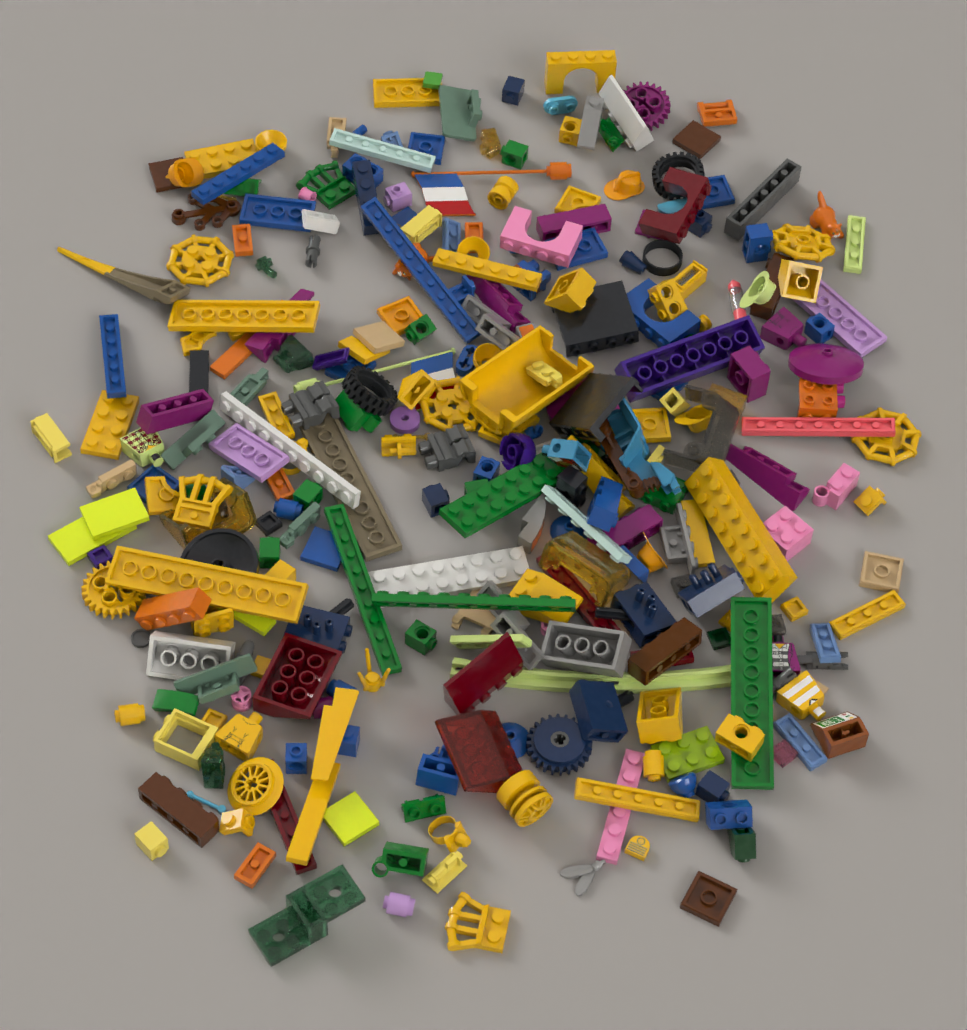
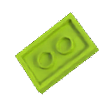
[650,726,725,783]

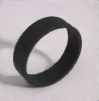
[642,239,683,276]

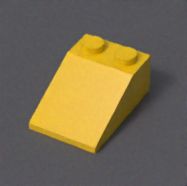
[509,568,583,624]
[636,687,683,744]

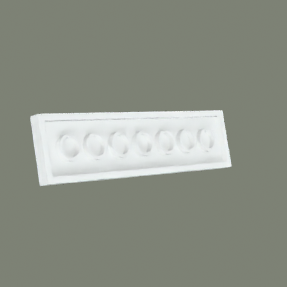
[368,546,529,608]

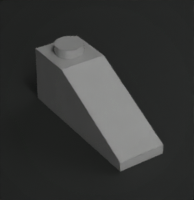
[577,96,604,150]

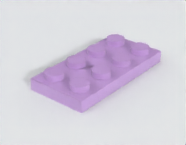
[208,423,290,483]

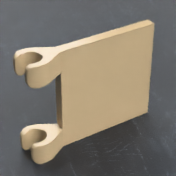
[451,589,496,635]

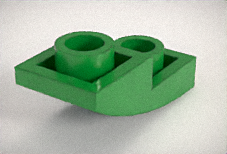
[152,689,199,716]

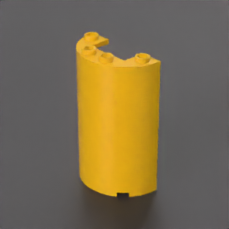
[459,325,595,435]

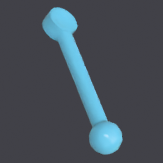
[186,791,226,814]

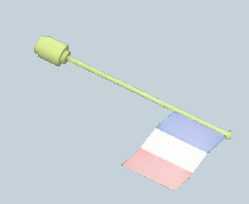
[293,348,456,411]

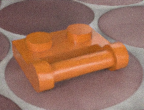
[697,99,737,127]

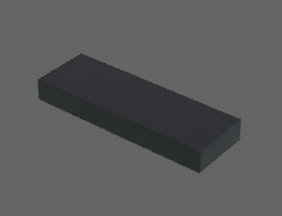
[189,350,209,393]

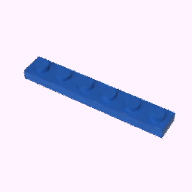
[191,143,285,205]
[99,314,126,399]

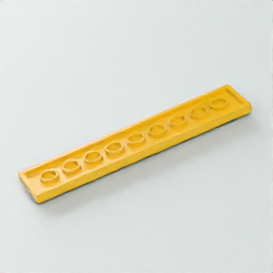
[105,545,309,624]

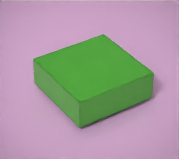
[423,71,443,90]

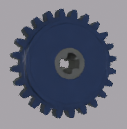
[526,714,593,776]

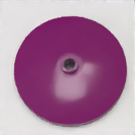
[788,343,864,384]

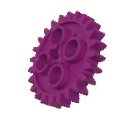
[623,81,671,131]

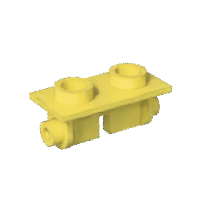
[422,851,467,894]

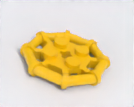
[772,223,836,263]
[166,234,234,287]
[418,376,479,432]
[851,407,922,466]

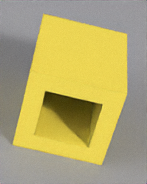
[659,388,691,417]
[134,821,169,861]

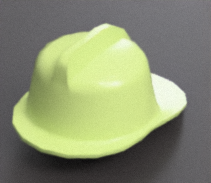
[739,271,776,308]

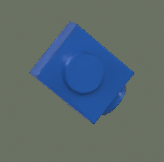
[448,275,476,305]

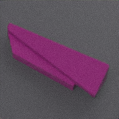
[467,275,530,334]
[245,289,314,363]
[724,443,810,512]

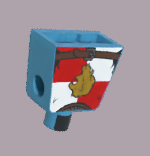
[542,438,592,472]

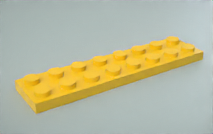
[167,300,320,333]

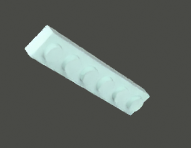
[329,128,436,173]
[541,484,632,564]

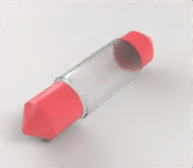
[728,280,747,320]

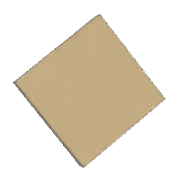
[353,321,405,354]
[859,551,904,594]

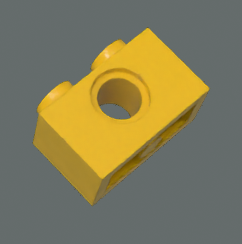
[715,713,765,762]

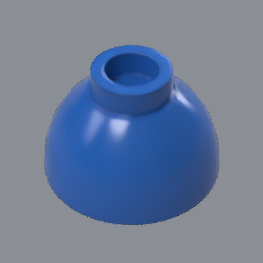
[668,772,697,798]

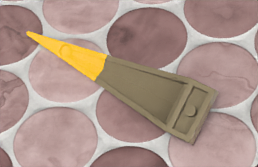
[57,247,191,304]

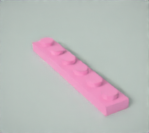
[596,749,645,865]

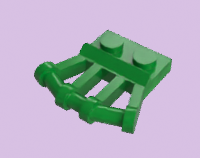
[296,160,356,210]

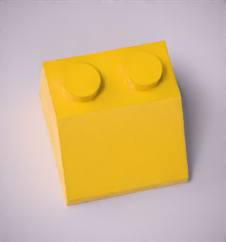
[778,259,823,303]
[544,267,596,313]

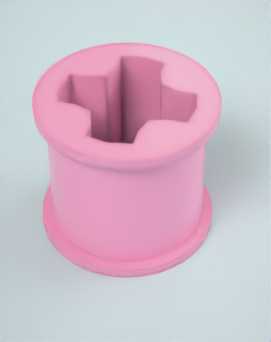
[298,187,317,201]

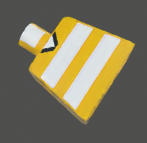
[776,670,826,721]

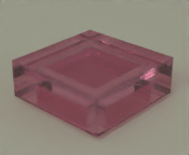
[774,739,798,768]

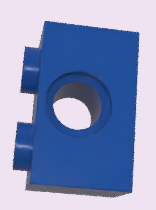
[742,223,773,263]
[705,799,753,830]

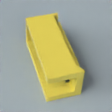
[400,205,442,243]
[30,413,72,463]

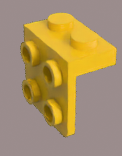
[190,607,234,637]

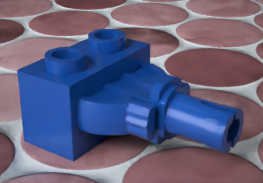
[415,733,464,796]

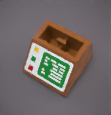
[810,711,869,759]

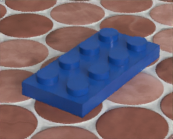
[239,193,316,232]

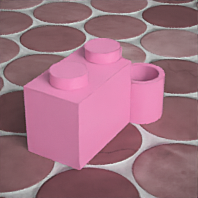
[812,463,860,510]

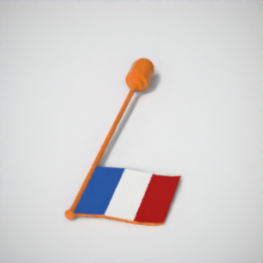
[411,162,572,216]

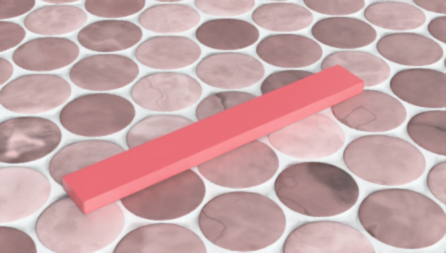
[742,417,896,437]

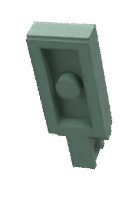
[230,367,269,406]
[280,502,321,549]

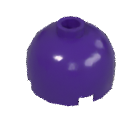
[499,432,536,470]

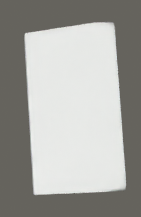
[301,209,340,234]

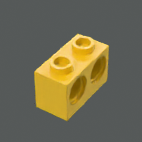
[559,116,582,146]
[647,278,688,322]

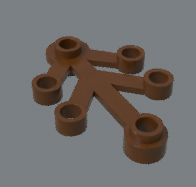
[172,193,241,231]

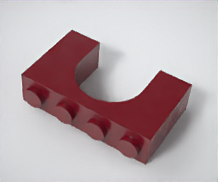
[639,167,711,244]

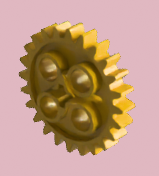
[81,561,146,619]

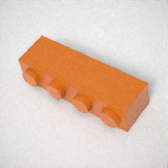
[134,587,212,630]

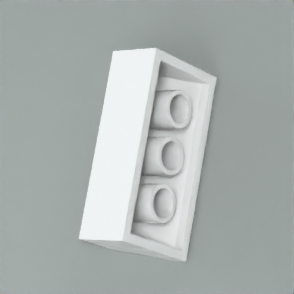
[598,75,654,152]
[146,631,236,680]

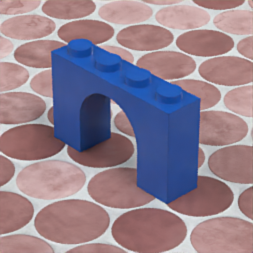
[627,278,701,348]

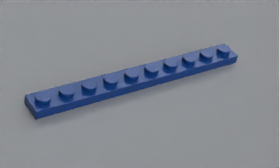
[360,197,482,345]

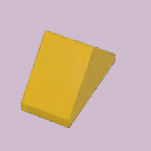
[397,369,436,410]

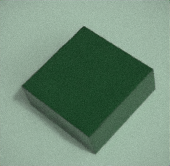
[706,627,731,650]

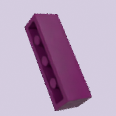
[536,204,612,242]
[136,389,214,434]
[585,504,663,567]

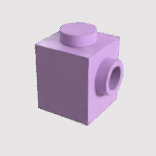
[383,182,412,212]

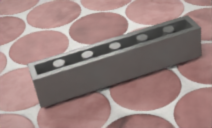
[724,158,802,241]

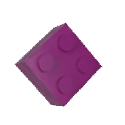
[727,345,771,403]

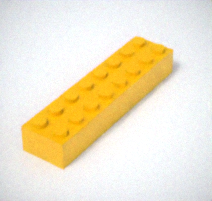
[684,457,798,603]

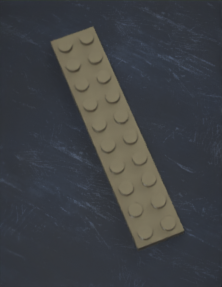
[299,413,403,562]

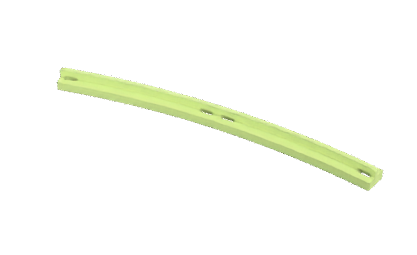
[450,657,731,694]

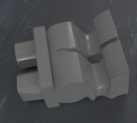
[281,380,340,430]
[418,424,476,472]

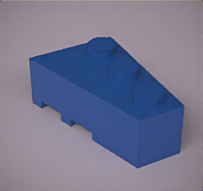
[587,476,623,532]

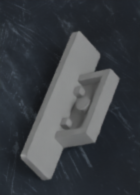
[659,503,698,575]

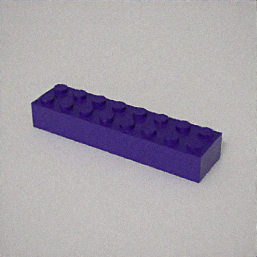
[614,315,765,403]

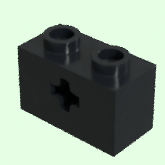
[556,465,588,508]

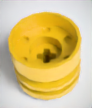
[496,770,553,827]

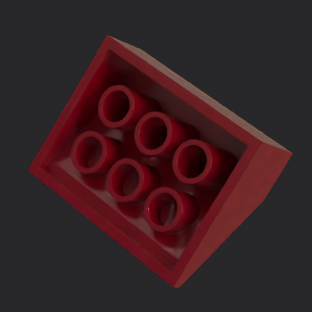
[252,632,343,719]
[443,632,523,719]

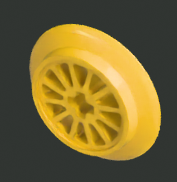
[227,757,284,816]

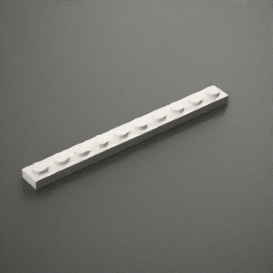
[219,391,361,509]

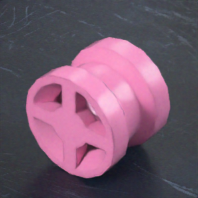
[231,686,252,712]

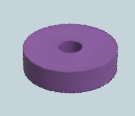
[390,406,420,435]

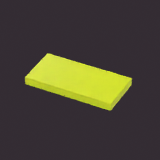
[48,517,137,566]

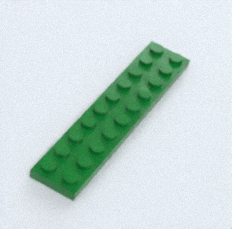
[439,437,606,539]
[730,597,774,790]

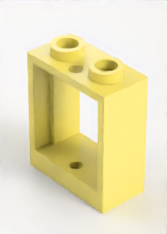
[153,708,219,771]

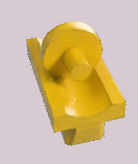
[381,434,416,459]

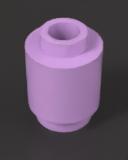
[383,892,415,917]

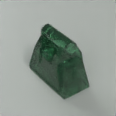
[272,335,314,373]
[201,742,225,789]

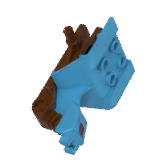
[599,397,682,499]

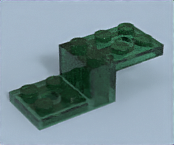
[248,864,366,967]

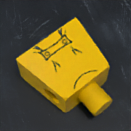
[214,712,263,762]

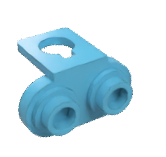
[543,96,578,115]

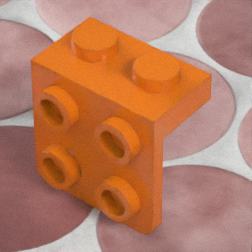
[797,378,838,418]

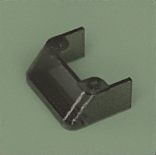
[663,384,739,472]

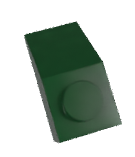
[727,827,756,862]

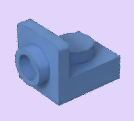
[381,130,403,147]

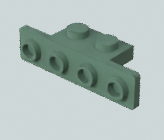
[161,410,225,470]
[174,653,257,705]

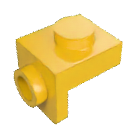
[853,485,887,516]
[219,808,255,837]

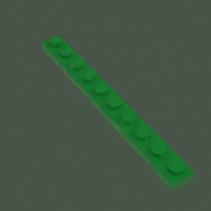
[324,504,402,676]
[371,591,576,612]

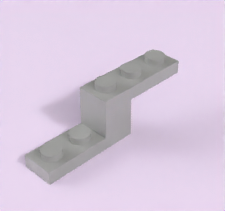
[461,294,521,350]
[476,580,545,670]

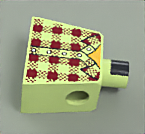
[120,428,165,467]

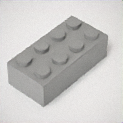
[541,620,632,678]

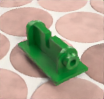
[599,117,625,152]
[401,793,446,823]

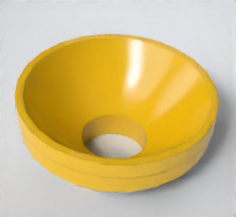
[255,130,287,151]
[457,236,490,260]
[473,343,503,368]

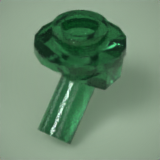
[255,256,277,278]

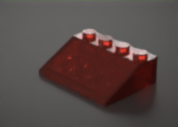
[435,710,523,793]

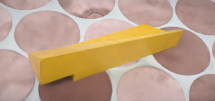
[567,435,636,520]
[311,687,359,781]

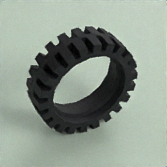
[652,151,705,200]
[342,366,398,416]

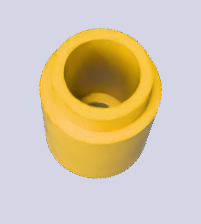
[114,703,146,726]
[643,750,665,782]

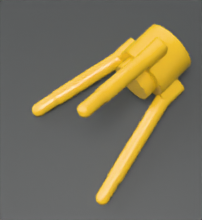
[357,648,391,692]

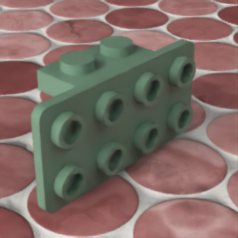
[438,85,483,142]

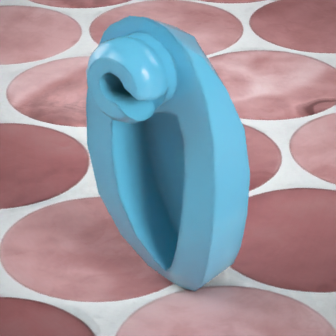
[657,199,687,214]

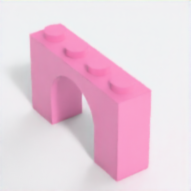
[500,206,583,268]

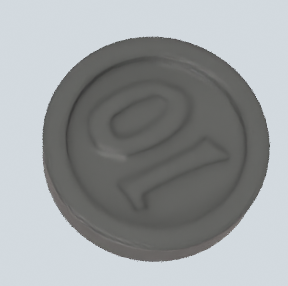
[131,629,151,648]

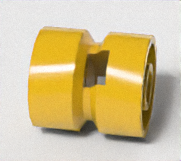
[487,176,519,210]

